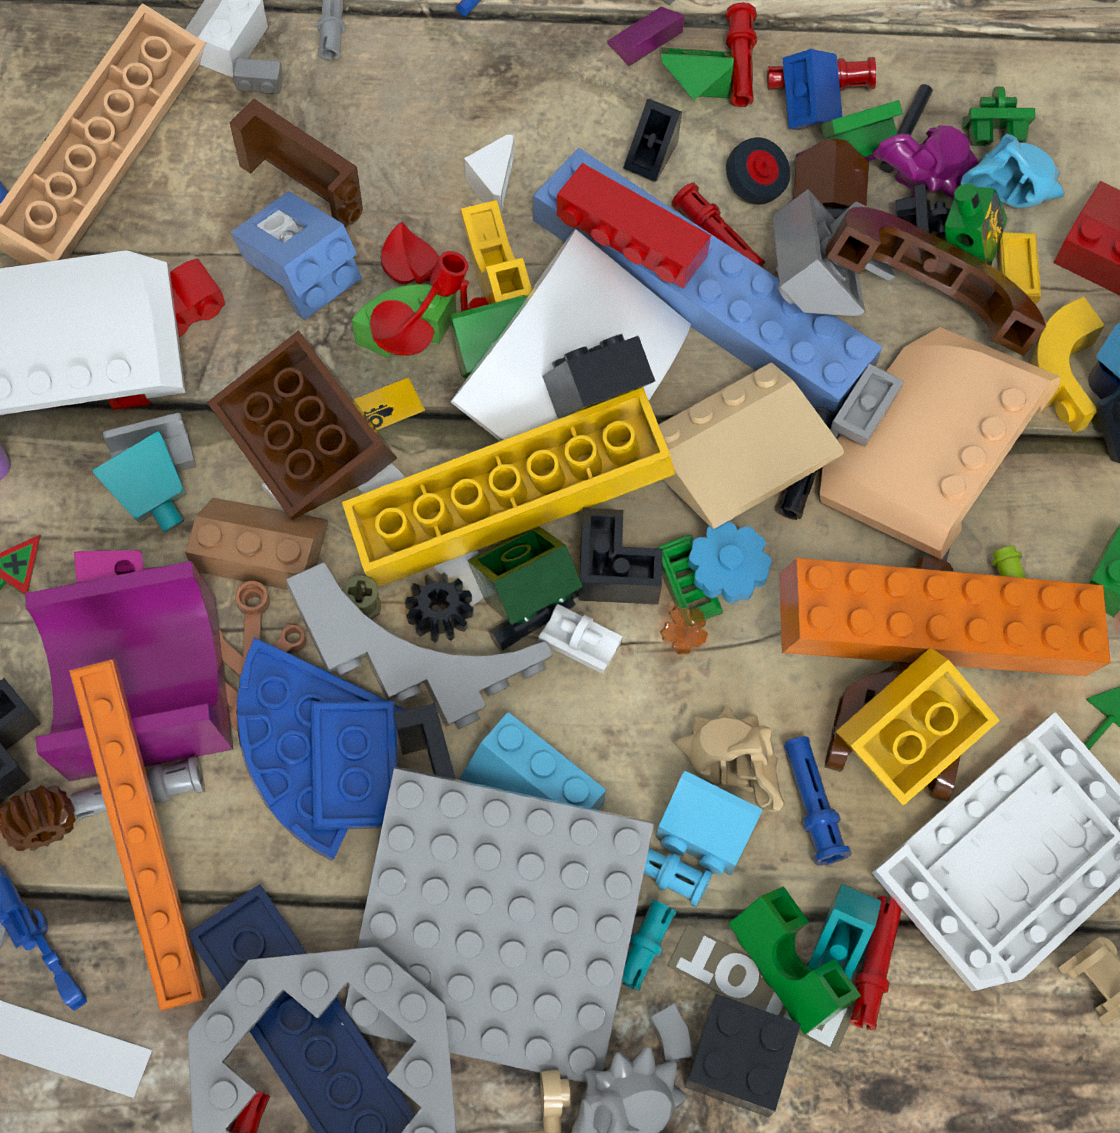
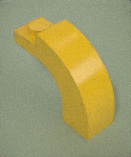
[460,200,532,304]
[1029,296,1105,434]

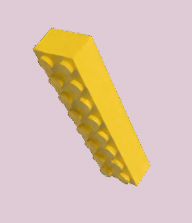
[342,387,676,587]

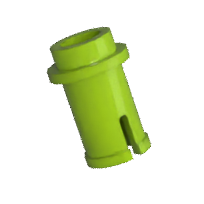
[991,546,1026,578]

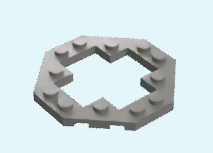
[187,947,456,1133]

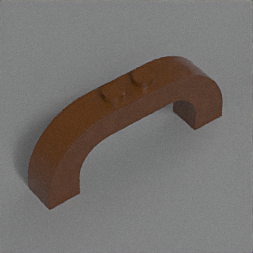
[826,207,1046,356]

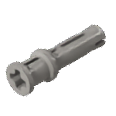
[71,755,205,820]

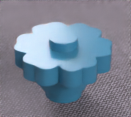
[688,521,772,603]

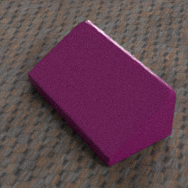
[607,7,685,66]

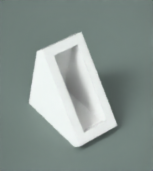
[464,134,515,215]

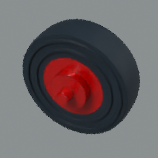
[726,137,790,204]

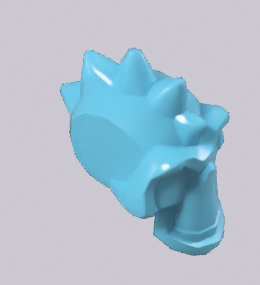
[961,134,1065,208]

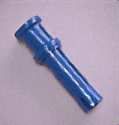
[783,736,852,866]

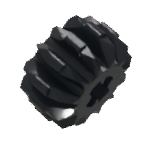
[405,572,474,643]

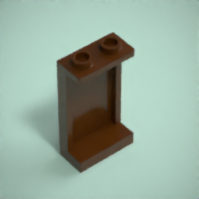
[229,99,363,228]

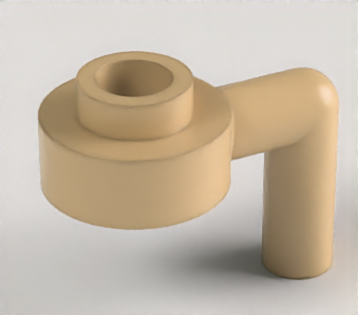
[508,1070,570,1133]

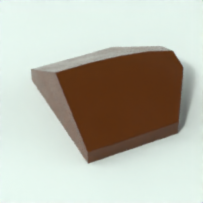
[793,139,869,208]

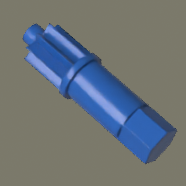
[0,864,40,950]

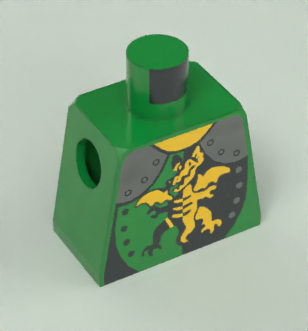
[945,184,1007,265]

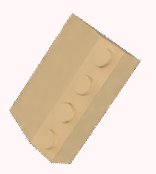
[659,362,844,530]

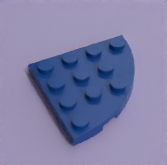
[237,638,405,861]

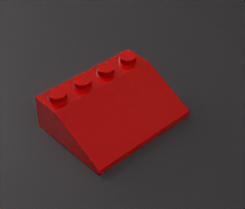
[1054,181,1120,296]

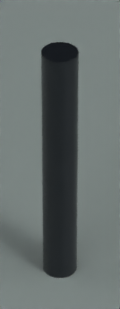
[880,84,933,173]

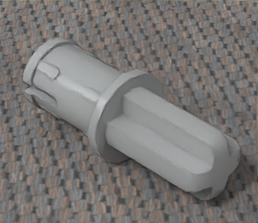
[317,0,345,61]

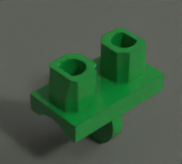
[962,86,1036,146]

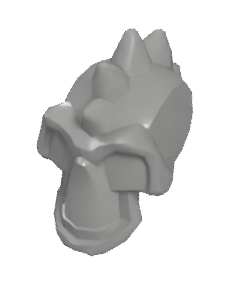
[571,1047,686,1133]

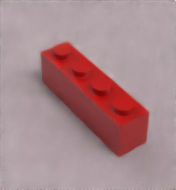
[556,163,711,289]

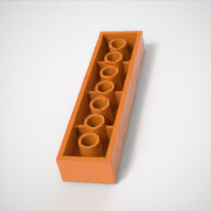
[779,558,1111,676]

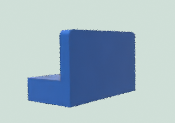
[782,49,843,130]

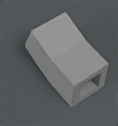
[649,1004,693,1063]

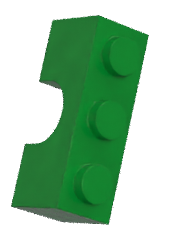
[729,886,861,1035]

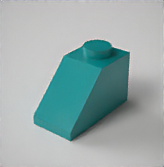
[807,884,881,979]

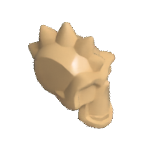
[676,707,784,812]

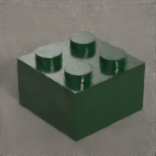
[468,526,583,625]

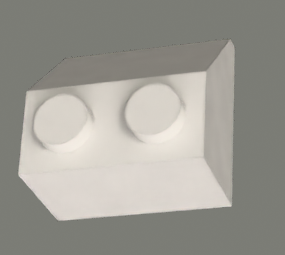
[185,0,268,77]

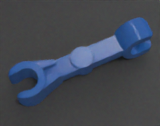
[32,909,87,1010]

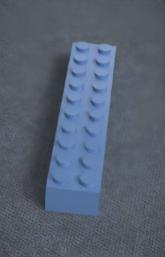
[533,148,883,416]

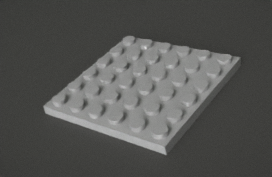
[341,767,654,1083]

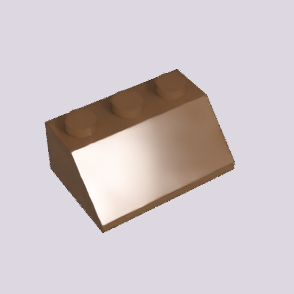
[185,498,328,590]

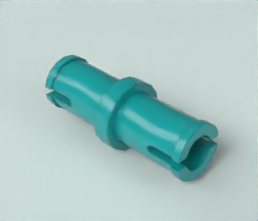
[621,900,677,991]

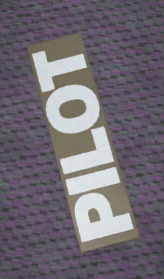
[667,924,852,1053]

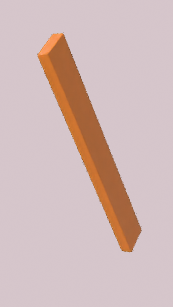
[69,658,205,1011]

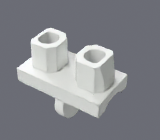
[538,604,623,674]

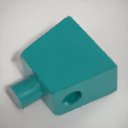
[92,431,187,533]

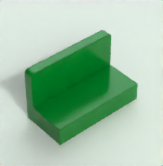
[820,100,903,157]

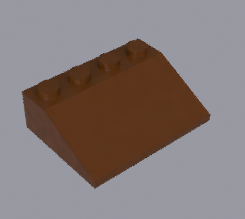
[207,330,397,520]

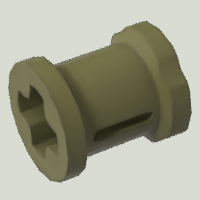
[342,575,381,620]

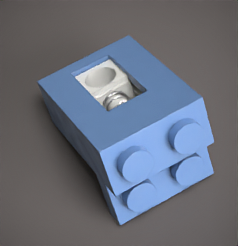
[230,191,362,320]

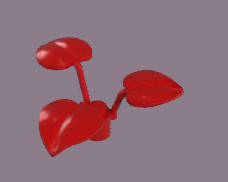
[369,222,488,356]

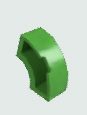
[352,284,457,358]

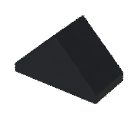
[623,99,682,181]

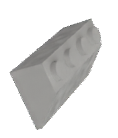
[773,189,865,316]

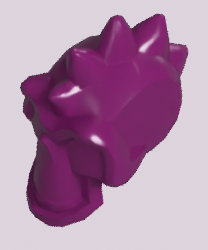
[872,125,979,198]

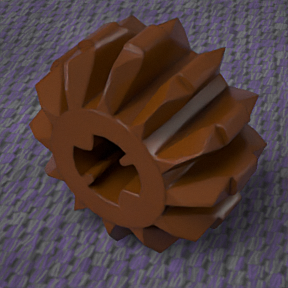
[0,785,76,851]

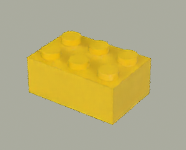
[836,647,1000,806]

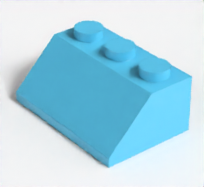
[459,712,606,810]

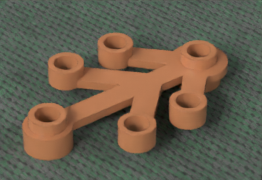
[219,581,307,732]

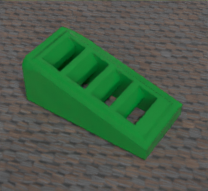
[657,535,723,627]

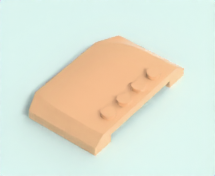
[820,327,1060,560]

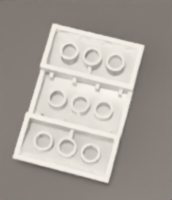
[450,229,691,441]

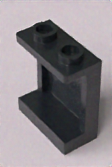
[394,703,456,779]

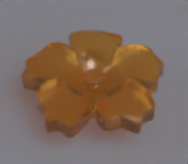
[660,606,708,655]

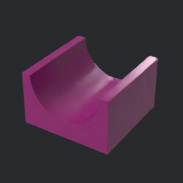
[25,561,233,782]

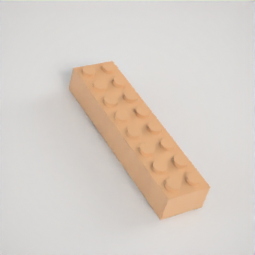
[0,3,206,265]

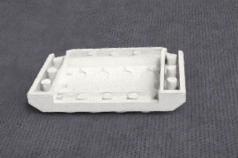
[0,250,186,415]
[872,712,1120,991]

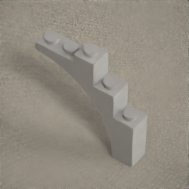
[286,562,553,730]

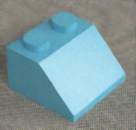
[656,770,763,875]

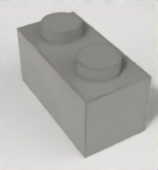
[233,58,283,94]

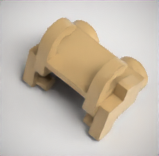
[1058,936,1120,1025]

